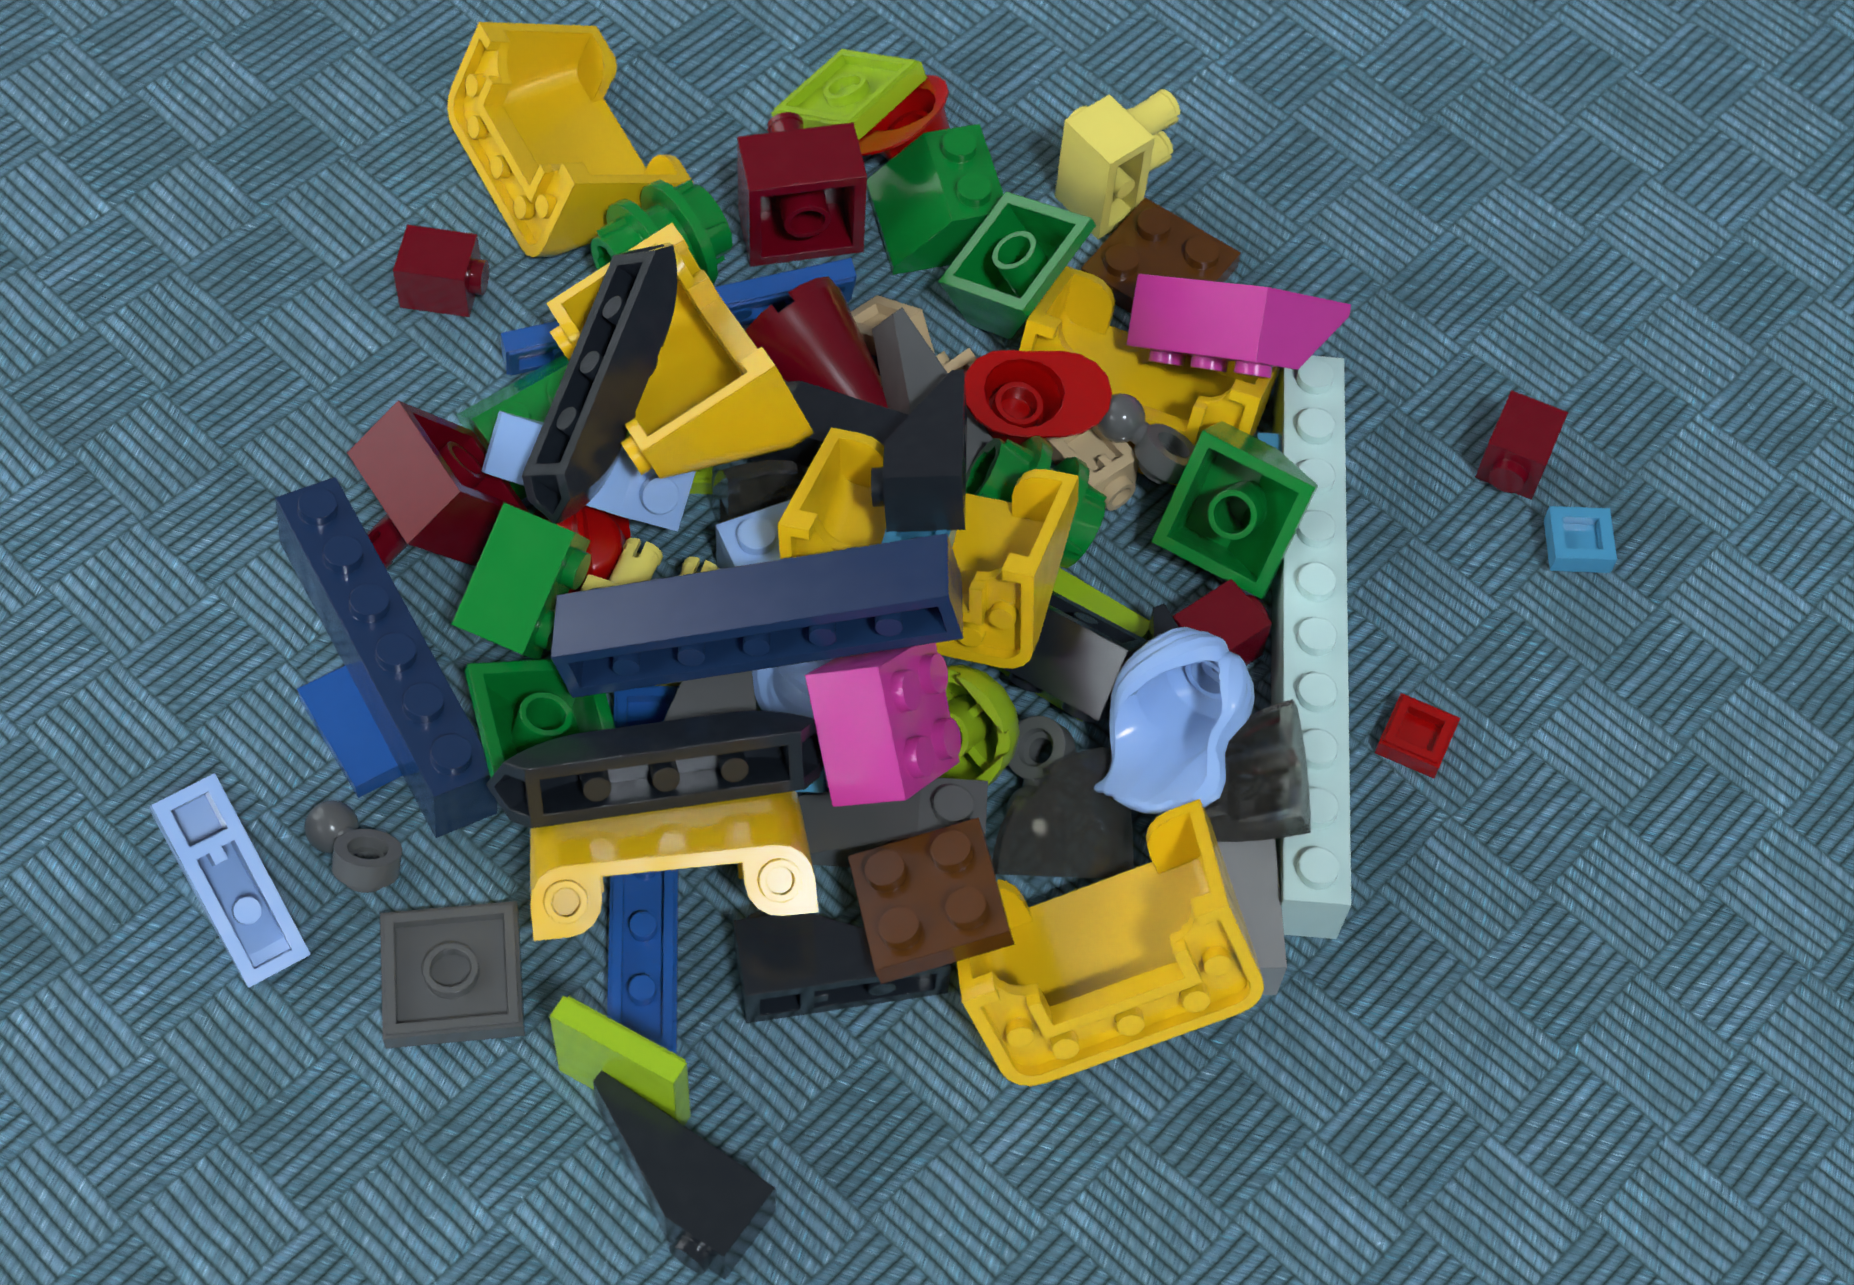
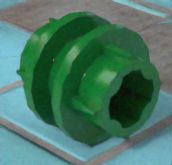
[590,180,733,285]
[966,436,1107,568]

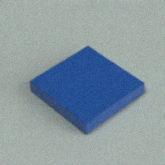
[297,665,474,798]

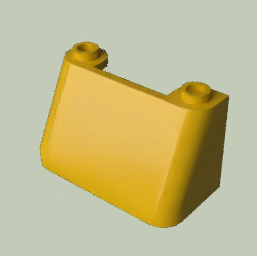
[447,22,694,258]
[546,223,814,479]
[1019,266,1280,486]
[778,427,1079,669]
[530,791,818,941]
[957,799,1264,1086]

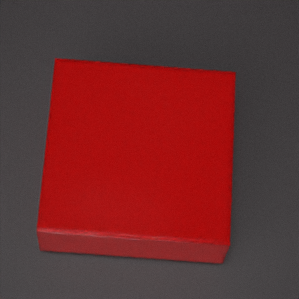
[1375,693,1460,778]

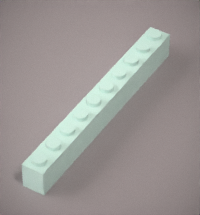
[1271,356,1351,939]

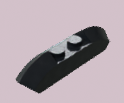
[522,242,677,524]
[486,711,824,828]

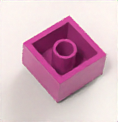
[805,643,961,807]

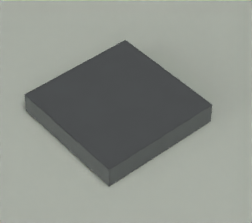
[380,901,525,1049]

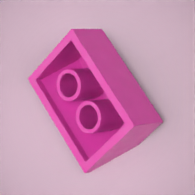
[1126,274,1351,378]

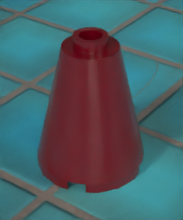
[745,277,888,408]

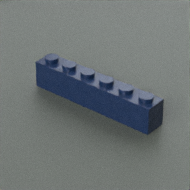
[275,477,497,838]
[551,533,963,698]

